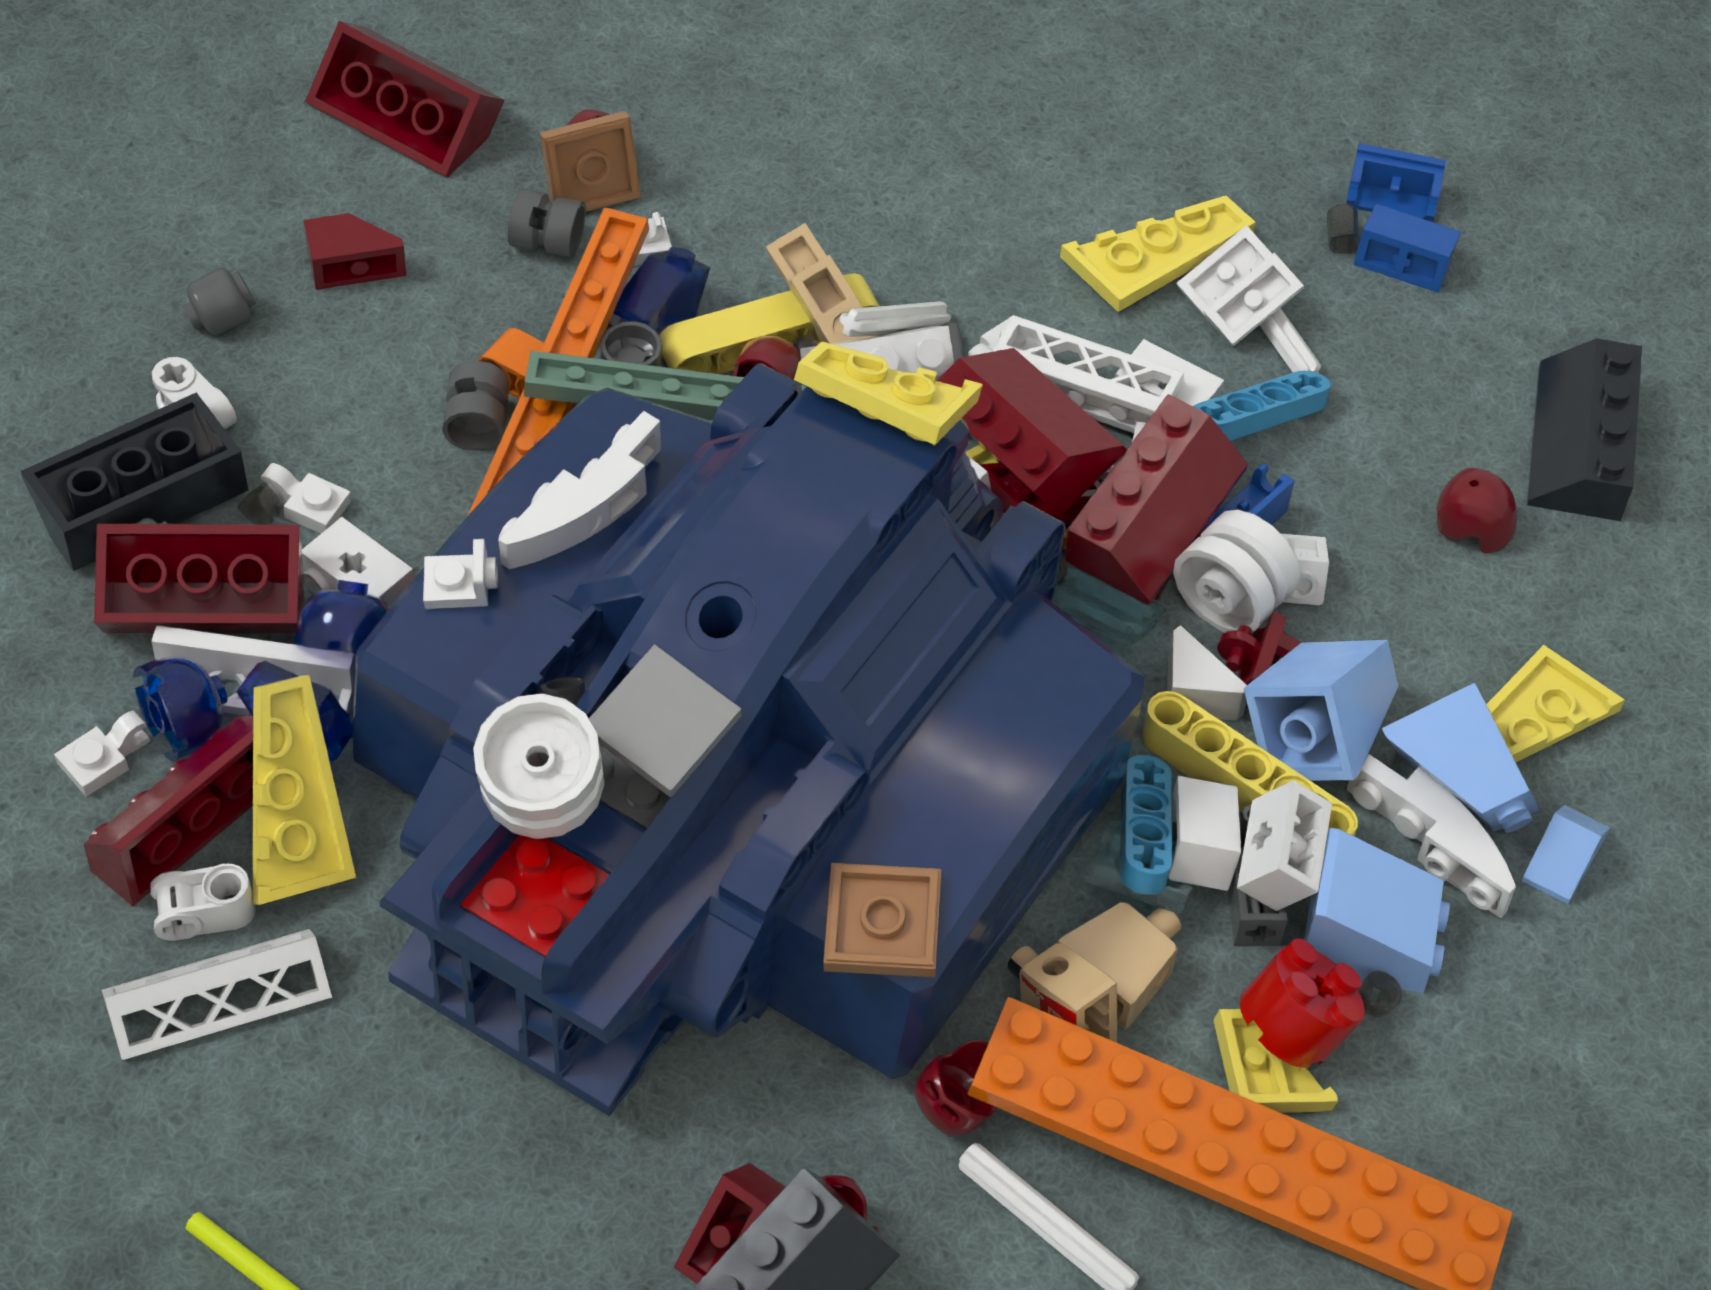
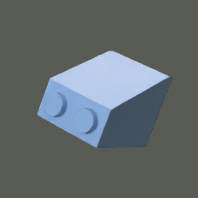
[1244,640,1398,781]
[1382,683,1540,833]
[1304,827,1450,993]

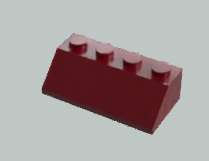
[305,21,505,177]
[937,348,1127,519]
[1065,394,1248,605]
[94,524,304,634]
[84,716,253,907]

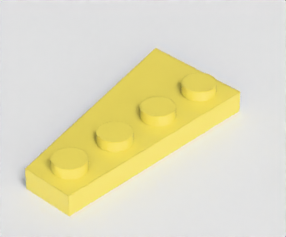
[1060,196,1256,312]
[252,675,356,905]

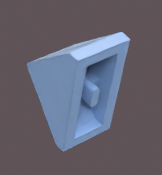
[1522,805,1610,904]

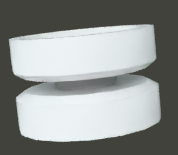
[1173,510,1301,633]
[473,694,605,839]

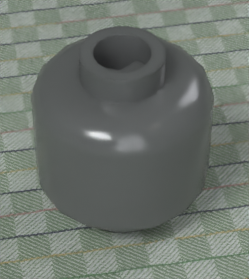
[183,267,256,336]

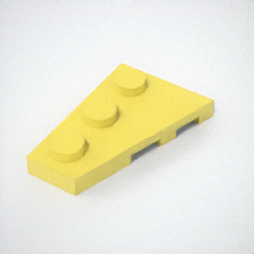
[794,341,983,445]

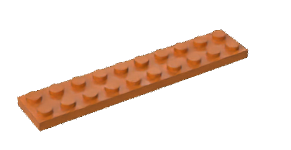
[967,996,1513,1290]

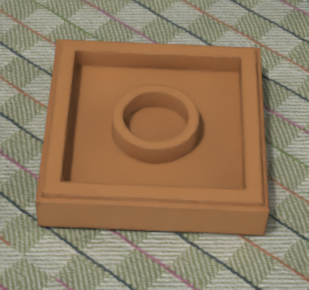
[539,111,642,212]
[824,863,941,977]

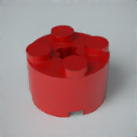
[1239,938,1365,1068]

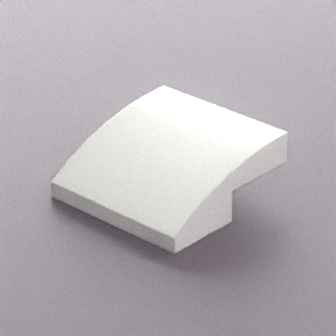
[1176,225,1304,346]

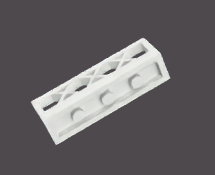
[992,315,1184,433]
[145,625,356,730]
[102,929,332,1060]

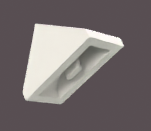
[1167,625,1247,721]

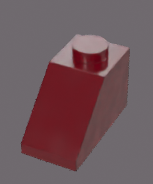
[304,213,407,290]
[674,1163,786,1284]

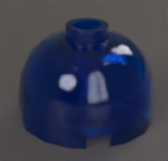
[294,580,390,654]
[133,656,228,762]

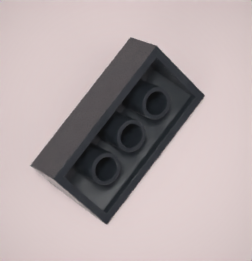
[1527,338,1642,522]
[21,392,249,571]
[692,1168,900,1290]

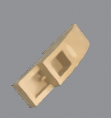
[766,223,879,343]

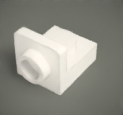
[1280,533,1329,605]
[423,539,498,609]

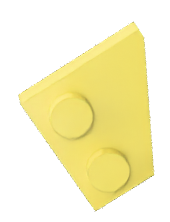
[1213,1009,1338,1113]

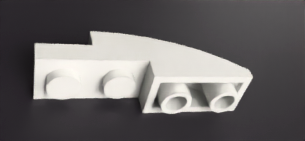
[498,411,661,569]
[1347,754,1516,918]

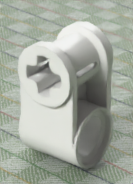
[152,357,237,429]
[150,864,256,941]

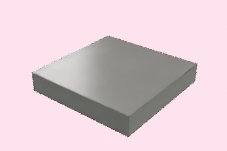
[589,644,741,797]

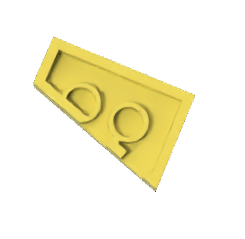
[1487,645,1625,762]

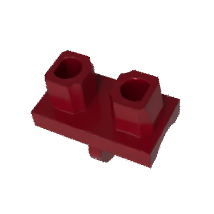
[1217,611,1302,685]

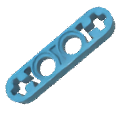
[1193,371,1331,441]
[1120,755,1172,895]

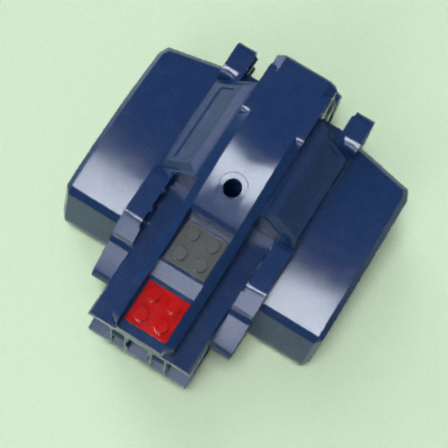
[352,363,1145,1116]

